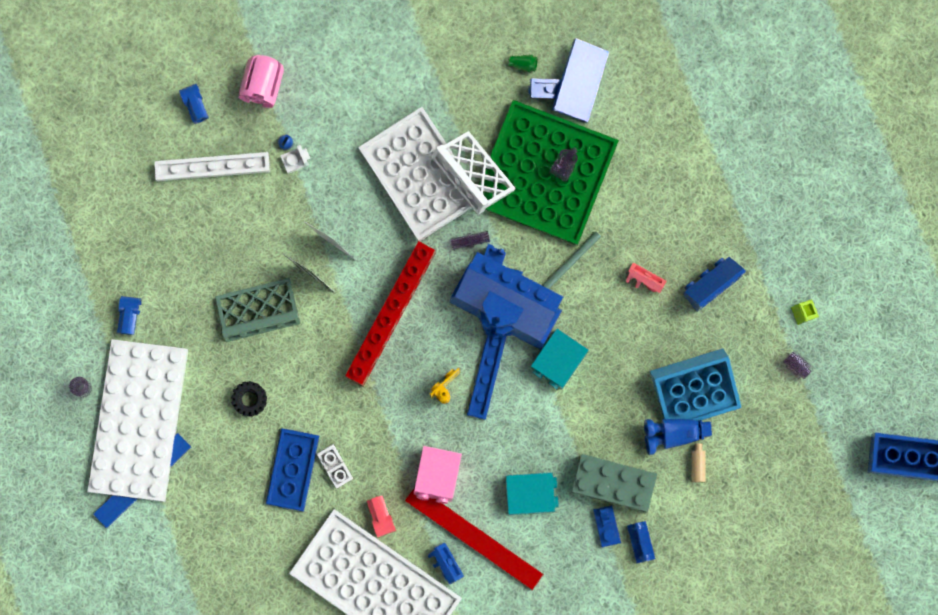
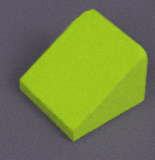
[791,299,819,325]

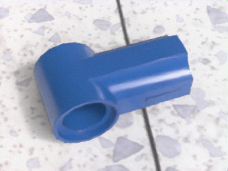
[179,83,209,124]
[117,296,142,335]

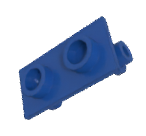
[627,521,655,564]

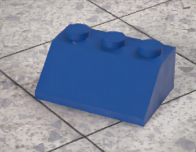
[683,257,746,312]

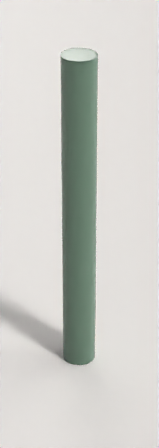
[543,232,601,289]

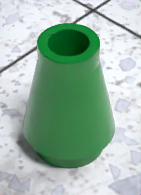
[509,54,538,73]

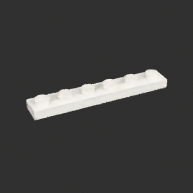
[155,152,270,181]

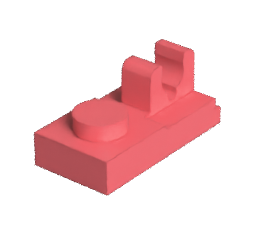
[626,262,667,293]

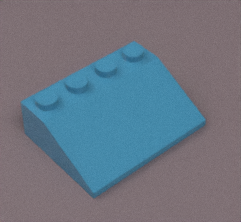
[650,348,742,420]

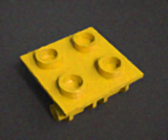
[430,367,460,404]

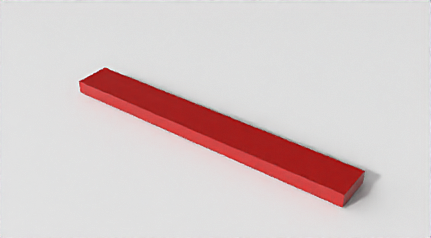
[405,487,544,590]

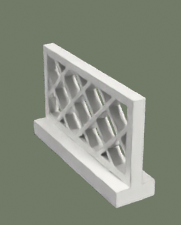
[432,131,515,215]

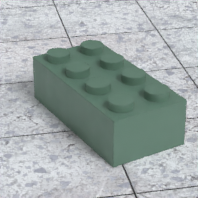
[571,454,657,513]

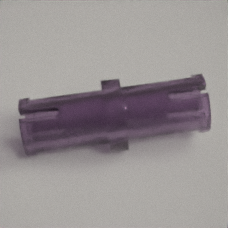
[451,230,490,250]

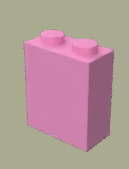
[414,446,462,504]

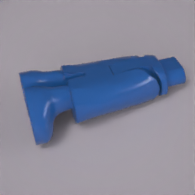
[644,419,712,455]

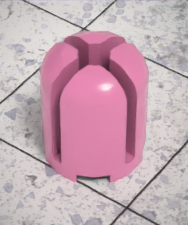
[238,55,284,108]

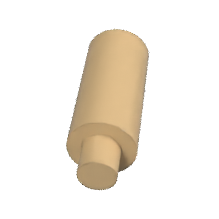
[691,443,706,482]

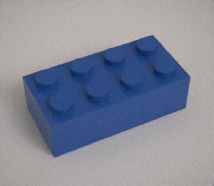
[867,433,938,481]

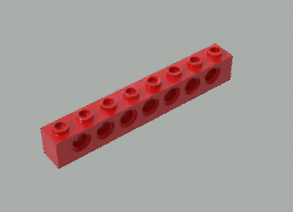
[345,241,436,387]

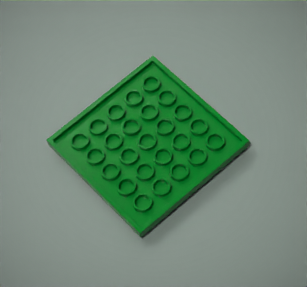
[479,100,619,246]

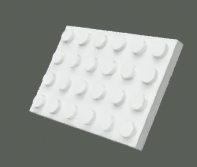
[358,107,472,241]

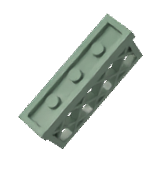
[215,278,301,342]

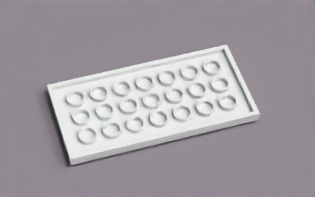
[88,339,188,502]
[289,509,462,615]

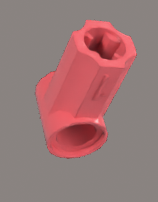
[367,496,396,537]

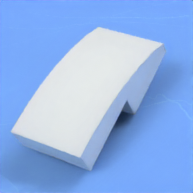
[316,444,353,489]

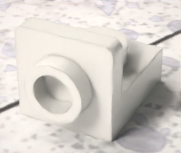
[281,145,310,174]

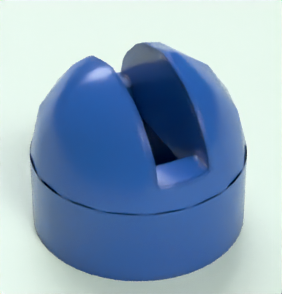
[278,135,293,150]

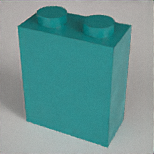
[531,329,589,390]
[506,472,559,515]

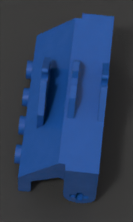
[449,252,563,350]

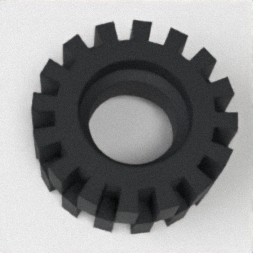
[231,381,267,417]

